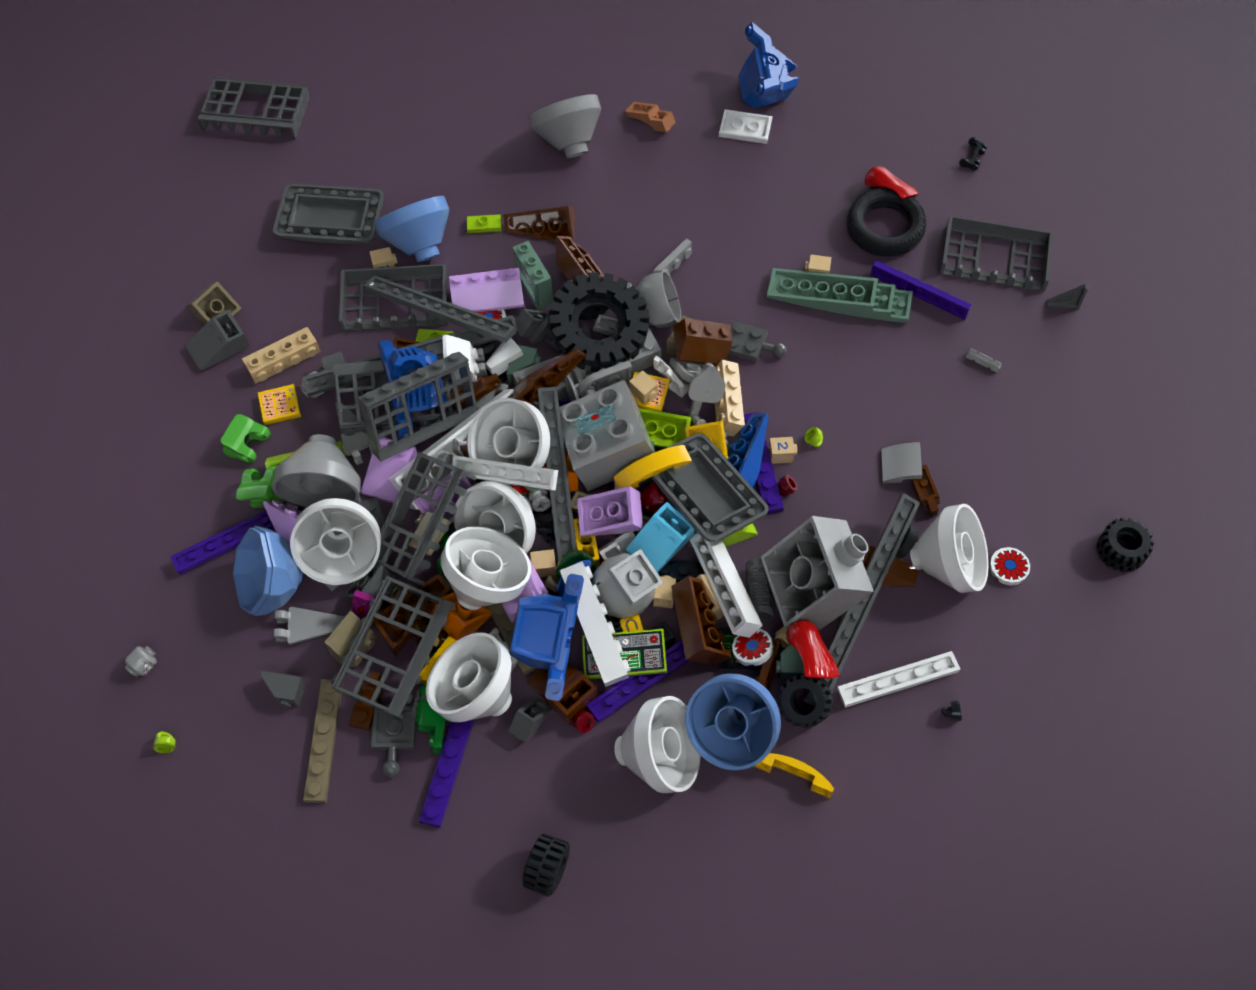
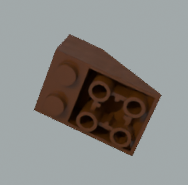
[526,663,598,724]

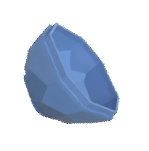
[233,526,303,616]

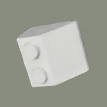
[443,335,479,385]

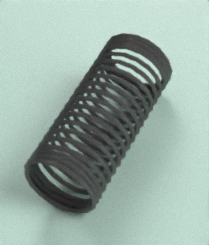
[746,557,773,622]

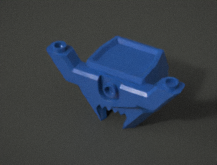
[738,22,799,108]
[377,340,447,440]
[509,574,584,701]

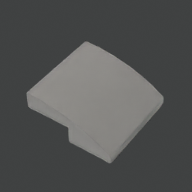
[881,442,922,483]

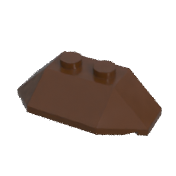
[556,236,604,281]

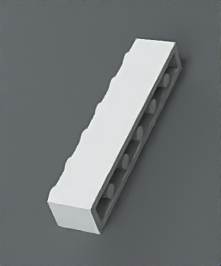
[690,532,763,638]
[560,561,631,687]

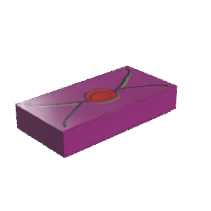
[352,590,375,620]

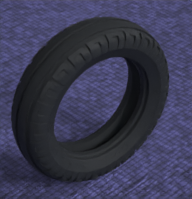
[847,188,927,257]

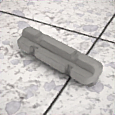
[966,348,1002,372]

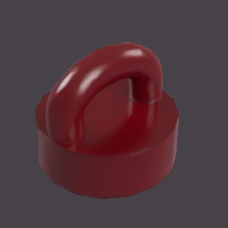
[778,475,797,496]
[572,710,595,733]

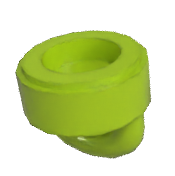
[804,427,823,447]
[153,731,176,754]

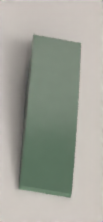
[767,268,913,323]

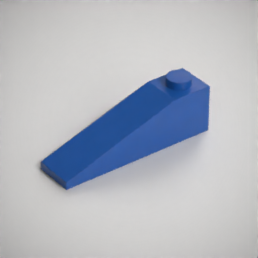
[727,413,769,488]

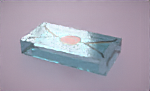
[576,404,617,435]

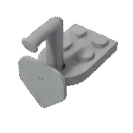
[669,357,726,425]
[546,359,632,402]

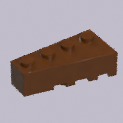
[373,573,451,657]
[671,576,731,667]

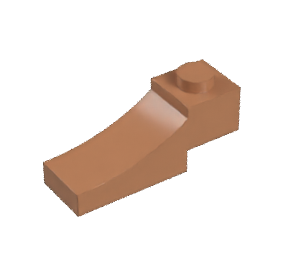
[624,102,676,132]

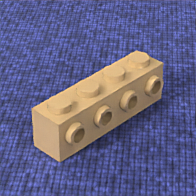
[242,327,320,384]
[715,360,745,437]

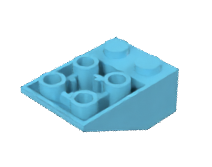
[625,502,695,573]

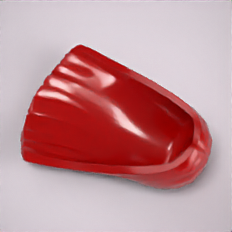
[864,166,919,199]
[786,620,839,679]

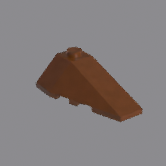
[503,205,576,243]
[514,349,586,405]
[862,544,919,587]

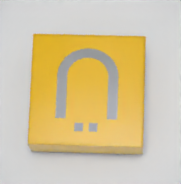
[619,615,643,632]

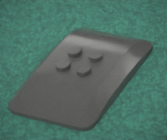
[273,183,384,244]
[651,434,769,543]

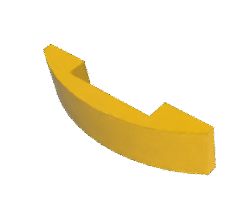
[614,445,692,489]
[754,753,834,798]

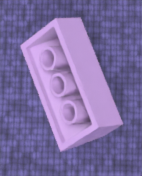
[449,268,524,312]

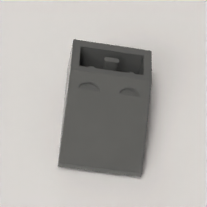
[185,310,249,371]

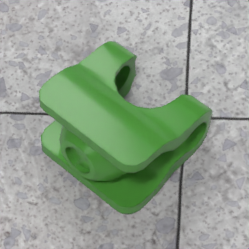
[221,414,271,464]
[236,465,283,508]

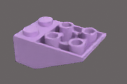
[263,500,303,542]

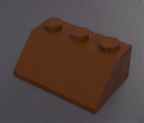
[673,318,733,365]

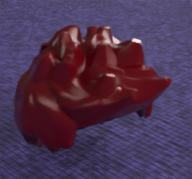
[640,481,670,515]

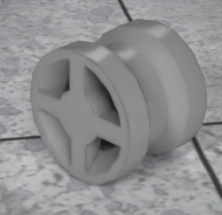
[528,489,551,512]

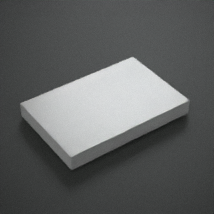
[719,109,773,144]

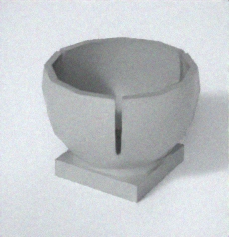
[627,269,681,328]
[592,549,664,619]

